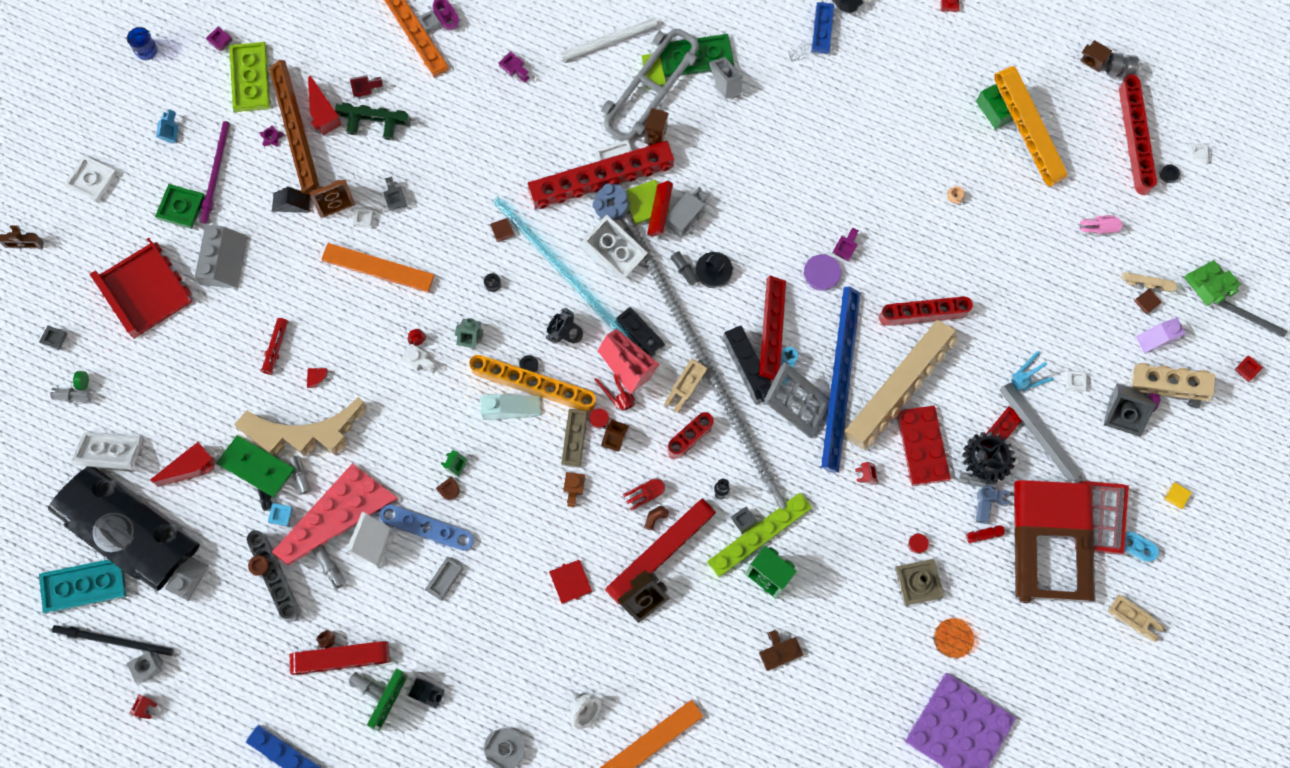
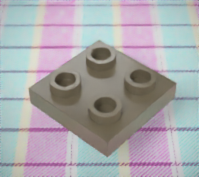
[895,559,944,606]

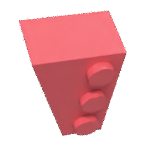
[597,328,660,394]

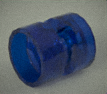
[127,27,158,60]

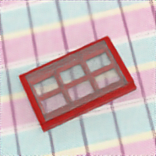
[1075,481,1129,555]

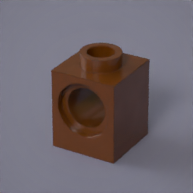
[1080,40,1112,72]
[601,419,629,452]

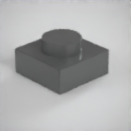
[39,325,67,351]
[730,506,758,534]

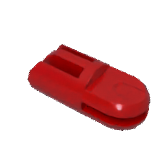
[622,478,665,511]

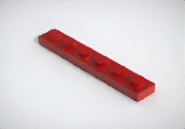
[759,275,786,380]

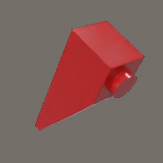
[308,75,342,136]
[150,442,216,487]

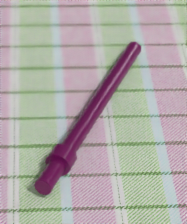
[200,121,230,224]

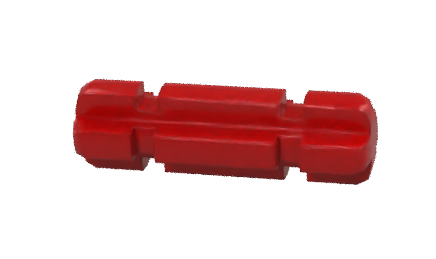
[966,525,1005,543]

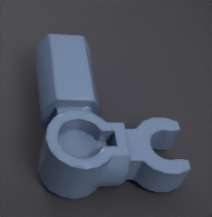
[976,486,1010,524]

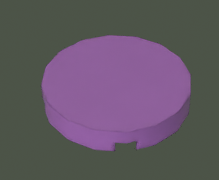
[803,254,841,291]

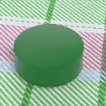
[73,371,89,390]

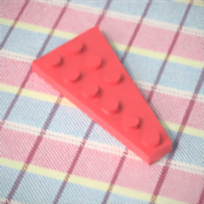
[272,463,398,566]

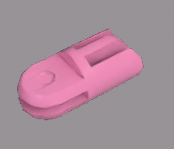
[1079,215,1123,234]

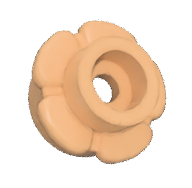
[947,186,965,204]

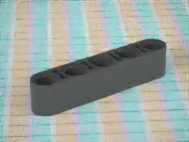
[246,530,301,622]

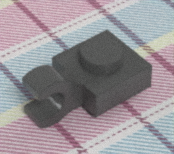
[383,176,407,211]

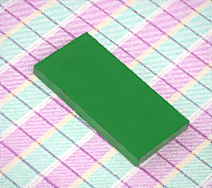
[660,34,734,78]

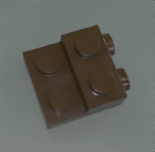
[617,570,670,623]

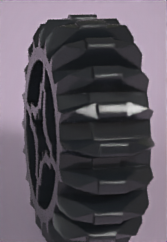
[962,431,1016,484]

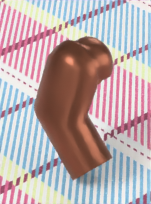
[644,506,669,531]

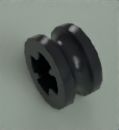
[484,273,501,292]

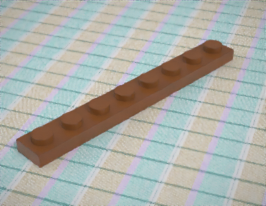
[269,59,319,194]

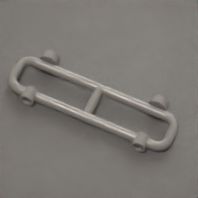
[601,29,699,141]

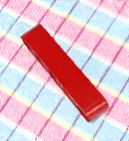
[879,296,973,326]
[289,641,390,675]

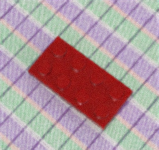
[897,405,951,486]

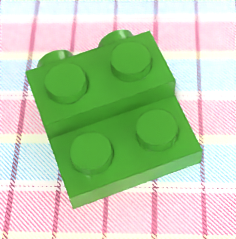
[1184,260,1241,307]

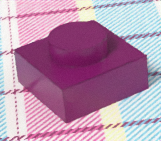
[205,27,233,52]

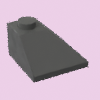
[1103,383,1156,437]

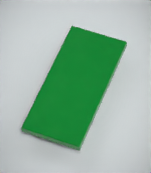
[216,435,295,498]

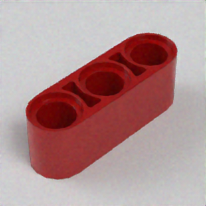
[667,412,714,459]

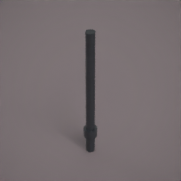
[52,625,174,656]

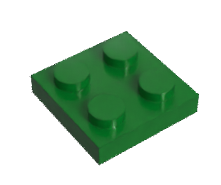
[155,184,205,229]

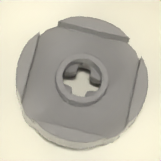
[484,728,525,768]

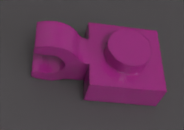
[498,51,530,83]
[832,227,859,262]

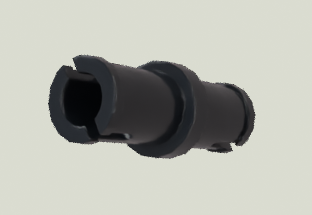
[714,478,730,499]

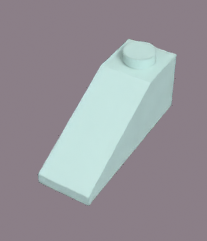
[480,394,541,420]

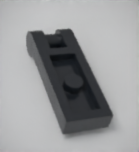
[616,307,665,357]

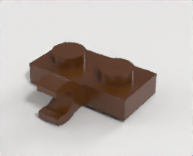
[0,225,44,249]
[758,629,804,671]

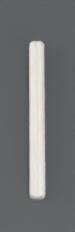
[559,17,658,62]

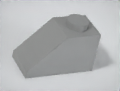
[709,57,743,99]
[165,557,209,602]

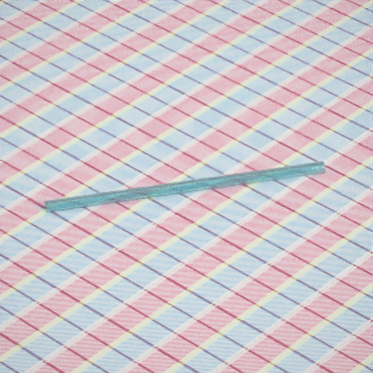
[493,196,645,352]

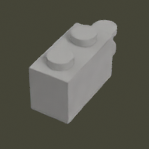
[665,186,710,238]

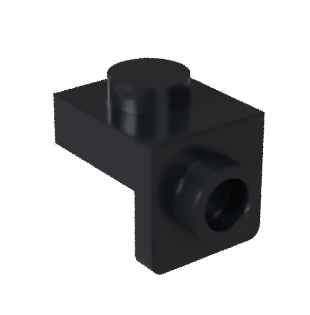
[408,677,445,709]

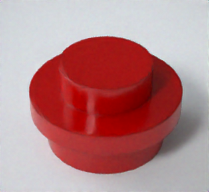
[407,329,426,346]

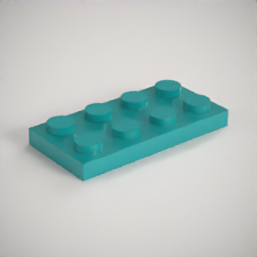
[39,559,127,614]

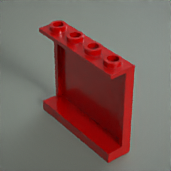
[89,238,193,339]

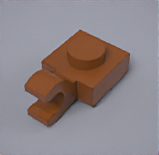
[563,472,585,508]

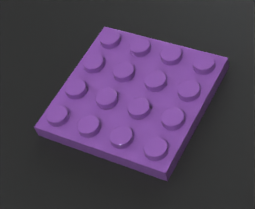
[904,673,1016,768]

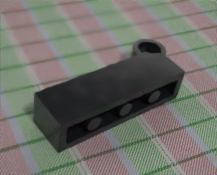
[722,325,776,405]

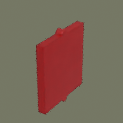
[549,560,592,604]

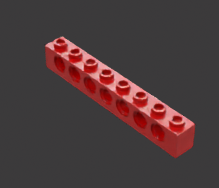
[527,140,674,209]

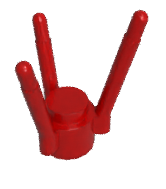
[594,374,635,411]

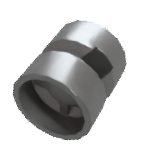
[1106,52,1139,78]

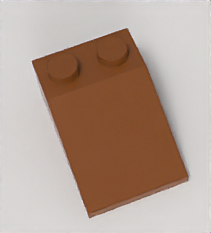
[309,179,356,218]

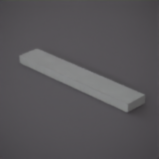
[999,382,1082,483]

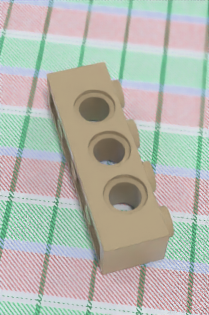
[1131,363,1215,401]

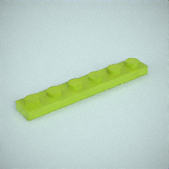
[707,493,812,578]

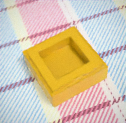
[1164,482,1192,509]

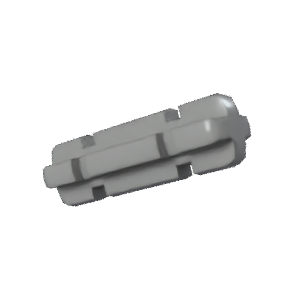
[959,472,998,489]

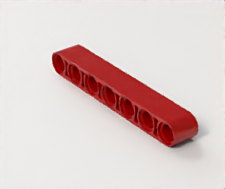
[1119,74,1157,195]
[605,498,717,605]

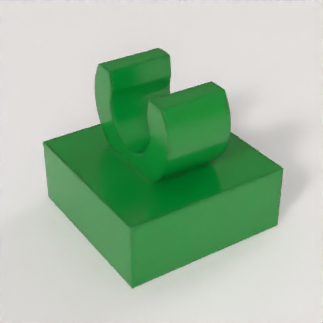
[441,450,468,477]

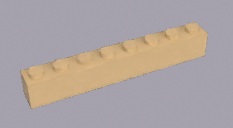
[845,320,958,451]

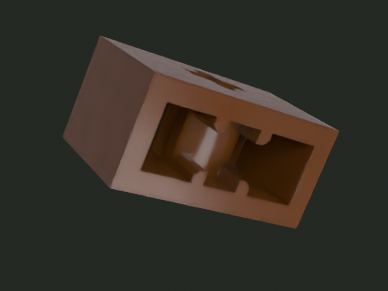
[644,108,669,146]

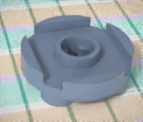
[592,184,630,220]

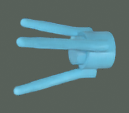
[1011,351,1054,392]

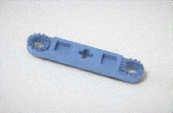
[379,504,474,551]

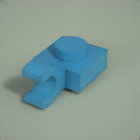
[156,109,179,144]

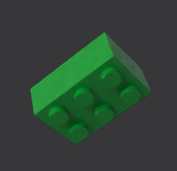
[745,546,797,599]

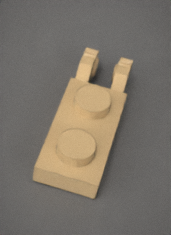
[1121,272,1178,292]
[664,358,708,413]
[1107,595,1165,642]

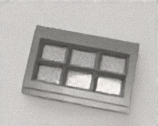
[764,363,830,438]

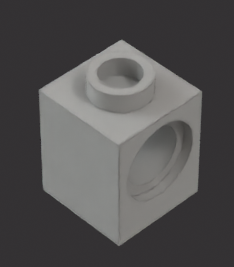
[126,651,163,683]

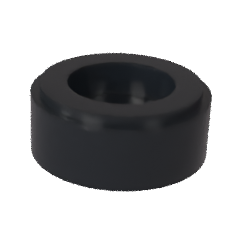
[1160,164,1180,183]
[519,355,539,373]

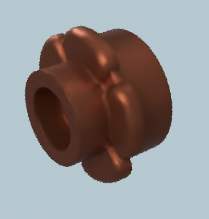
[316,630,336,648]

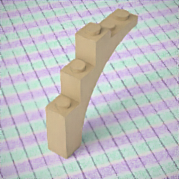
[234,397,367,456]

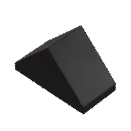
[272,186,311,213]

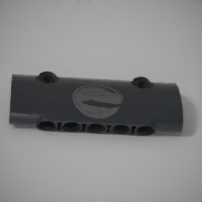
[48,466,200,592]

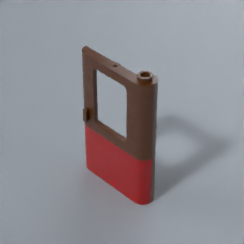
[1014,480,1096,603]

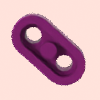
[432,0,459,31]

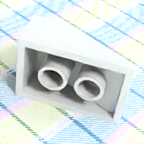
[579,215,648,280]
[347,512,394,568]

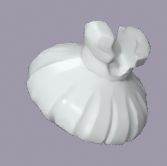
[564,692,601,730]

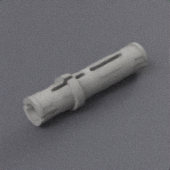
[312,545,346,590]

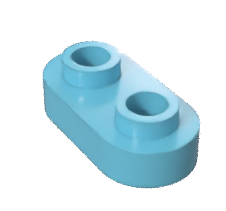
[1124,532,1159,562]

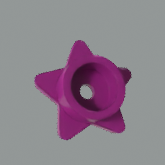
[259,125,283,147]

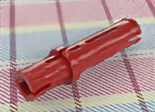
[260,318,289,375]

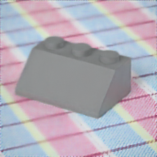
[195,224,248,289]

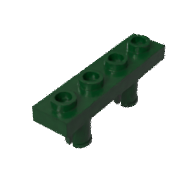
[335,103,411,140]

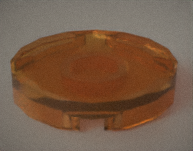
[933,618,974,659]

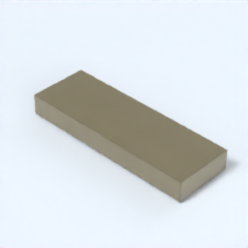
[561,409,588,468]

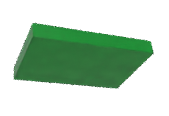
[366,668,408,731]

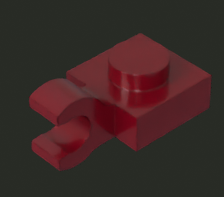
[349,75,383,97]

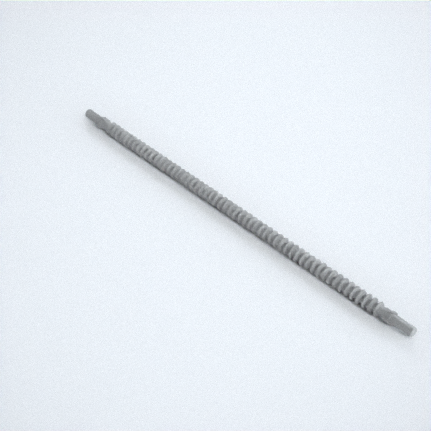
[614,202,787,509]

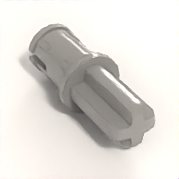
[50,387,91,403]
[289,455,312,495]
[348,672,384,702]

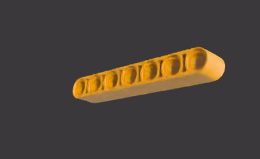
[994,65,1067,186]
[469,355,596,412]

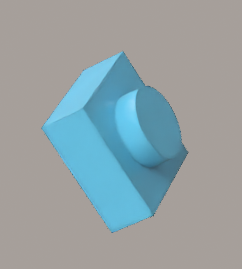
[268,503,293,527]

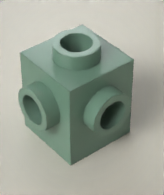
[455,318,484,348]

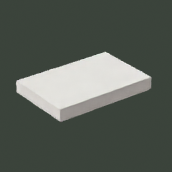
[71,432,143,470]

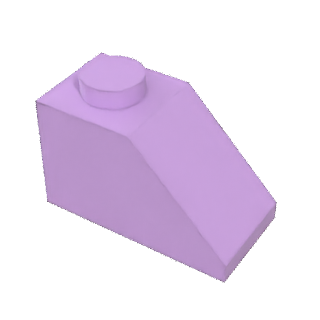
[1136,317,1186,354]

